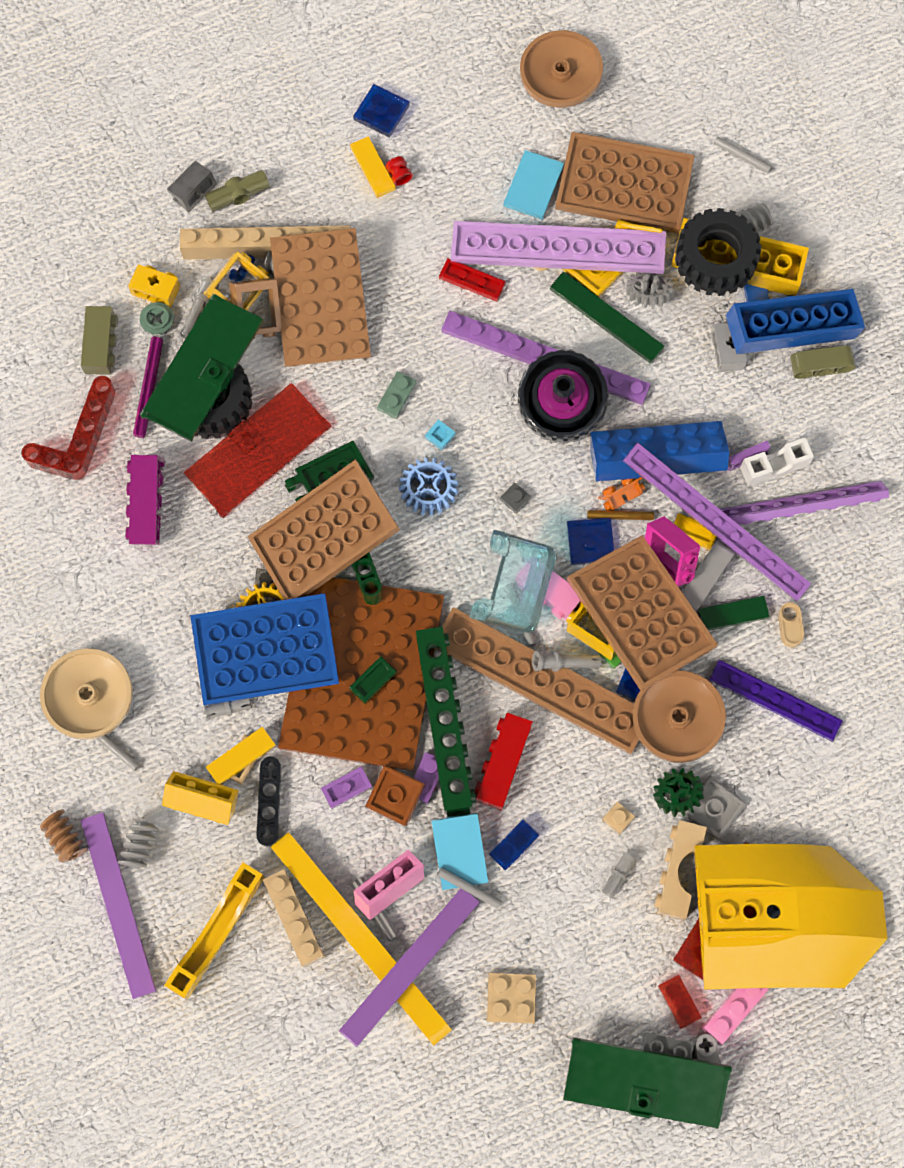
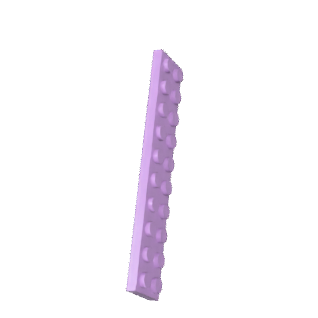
[451,221,666,274]

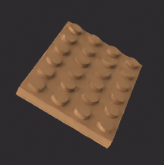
[555,132,695,233]
[270,228,371,367]
[248,460,401,600]
[567,535,718,691]

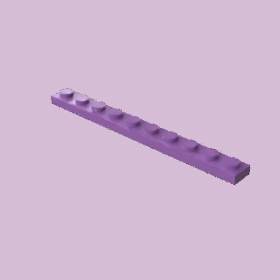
[442,310,651,405]
[623,443,811,601]

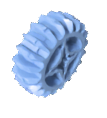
[399,457,458,516]

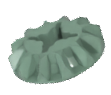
[140,302,174,335]

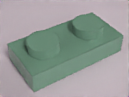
[377,371,416,419]

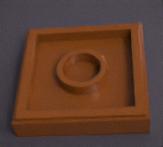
[365,765,426,826]

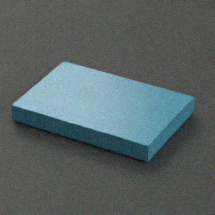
[503,150,564,220]
[431,813,488,890]

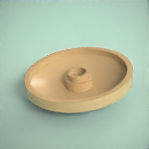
[40,649,133,740]

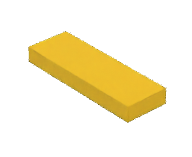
[350,136,396,198]
[206,727,276,785]

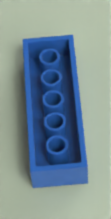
[725,289,865,354]
[590,421,729,482]

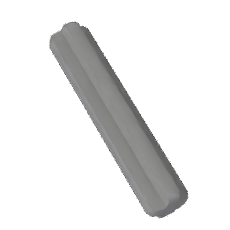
[353,877,398,941]

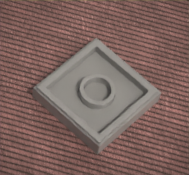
[685,776,746,841]

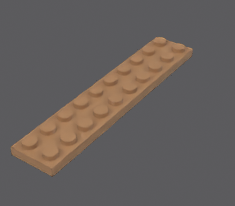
[435,607,639,755]

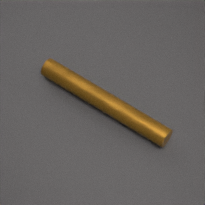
[587,510,654,520]

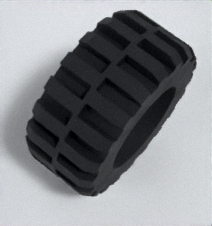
[675,208,761,296]
[195,364,253,439]

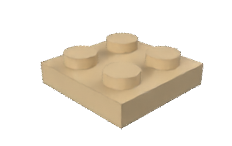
[487,973,536,1024]

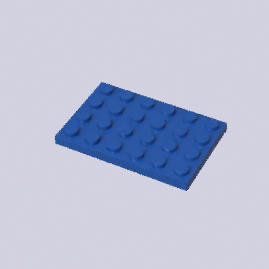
[190,594,340,705]

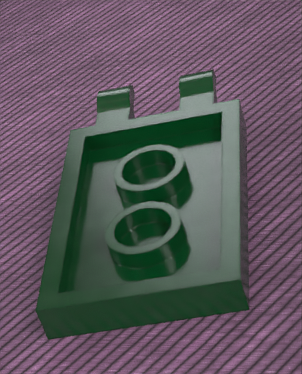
[285,441,374,502]

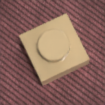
[602,801,635,835]

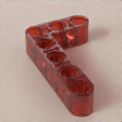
[21,376,116,480]

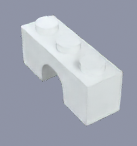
[740,438,814,487]

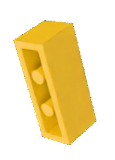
[162,771,239,825]

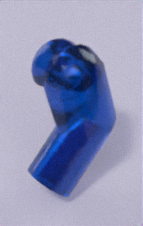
[229,254,255,282]

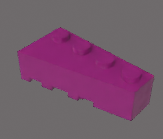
[125,455,165,545]

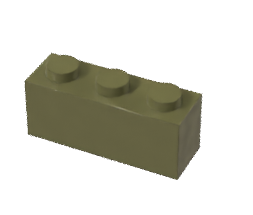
[81,306,118,375]

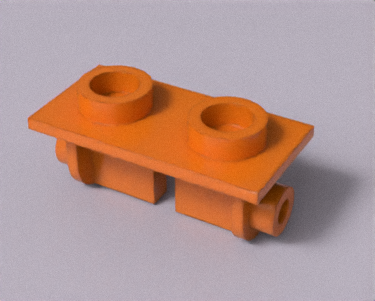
[598,477,645,511]

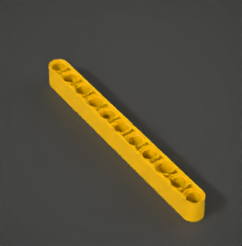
[271,832,452,1046]

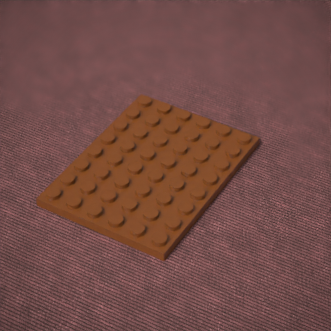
[278,577,444,772]

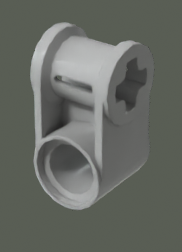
[692,1034,721,1064]

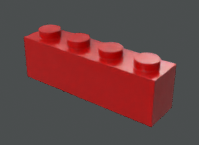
[474,713,533,811]

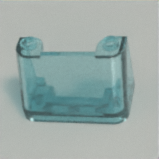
[469,529,556,633]

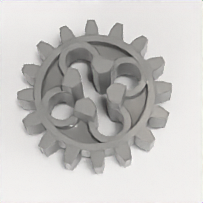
[626,272,673,309]

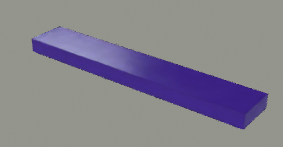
[708,659,843,742]

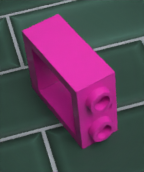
[645,516,700,587]

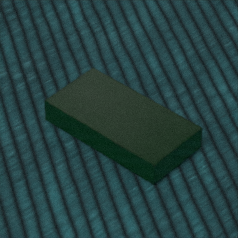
[349,656,397,704]

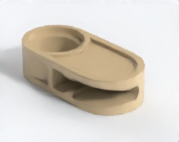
[778,602,804,648]

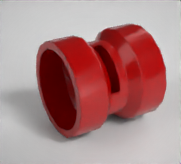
[386,156,413,186]

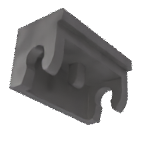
[167,160,217,212]

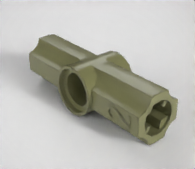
[204,170,270,212]

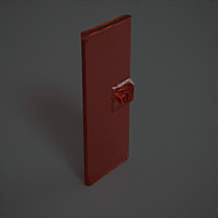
[183,383,332,518]

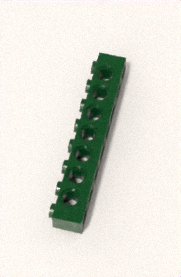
[416,626,476,814]

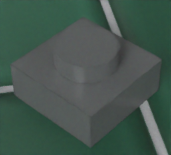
[500,482,531,514]

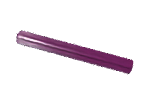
[133,336,163,438]

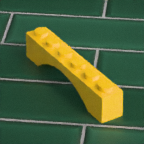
[164,862,265,999]

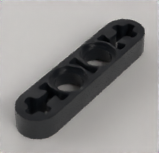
[256,756,282,847]

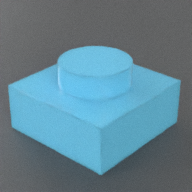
[425,419,456,451]

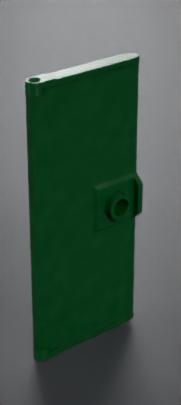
[139,294,264,442]
[563,1037,732,1129]

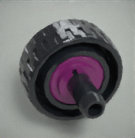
[518,350,609,444]

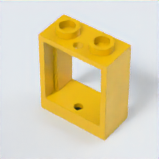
[203,252,269,311]
[566,601,616,660]

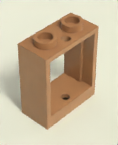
[229,278,282,339]

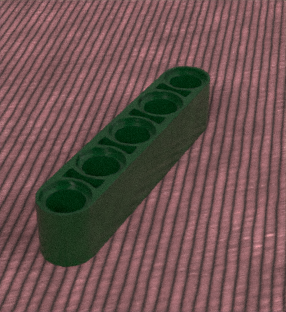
[351,552,383,605]

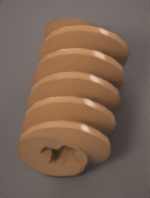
[40,809,87,863]

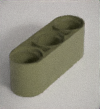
[790,345,856,379]

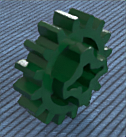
[653,768,704,817]

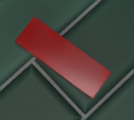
[439,258,506,302]

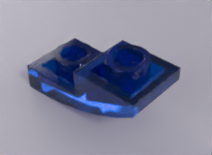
[489,819,540,871]

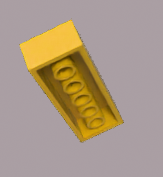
[671,218,809,296]

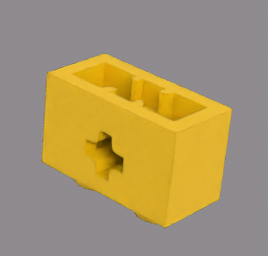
[128,264,181,308]

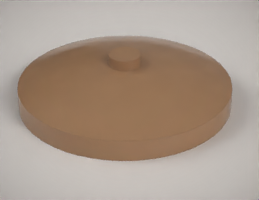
[520,30,603,108]
[633,671,726,763]

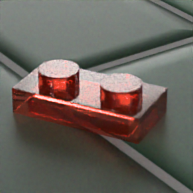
[657,975,702,1029]

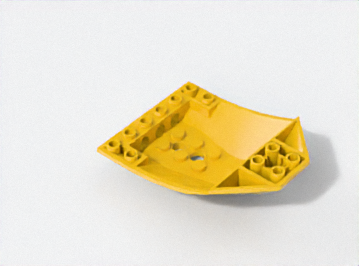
[694,844,887,990]

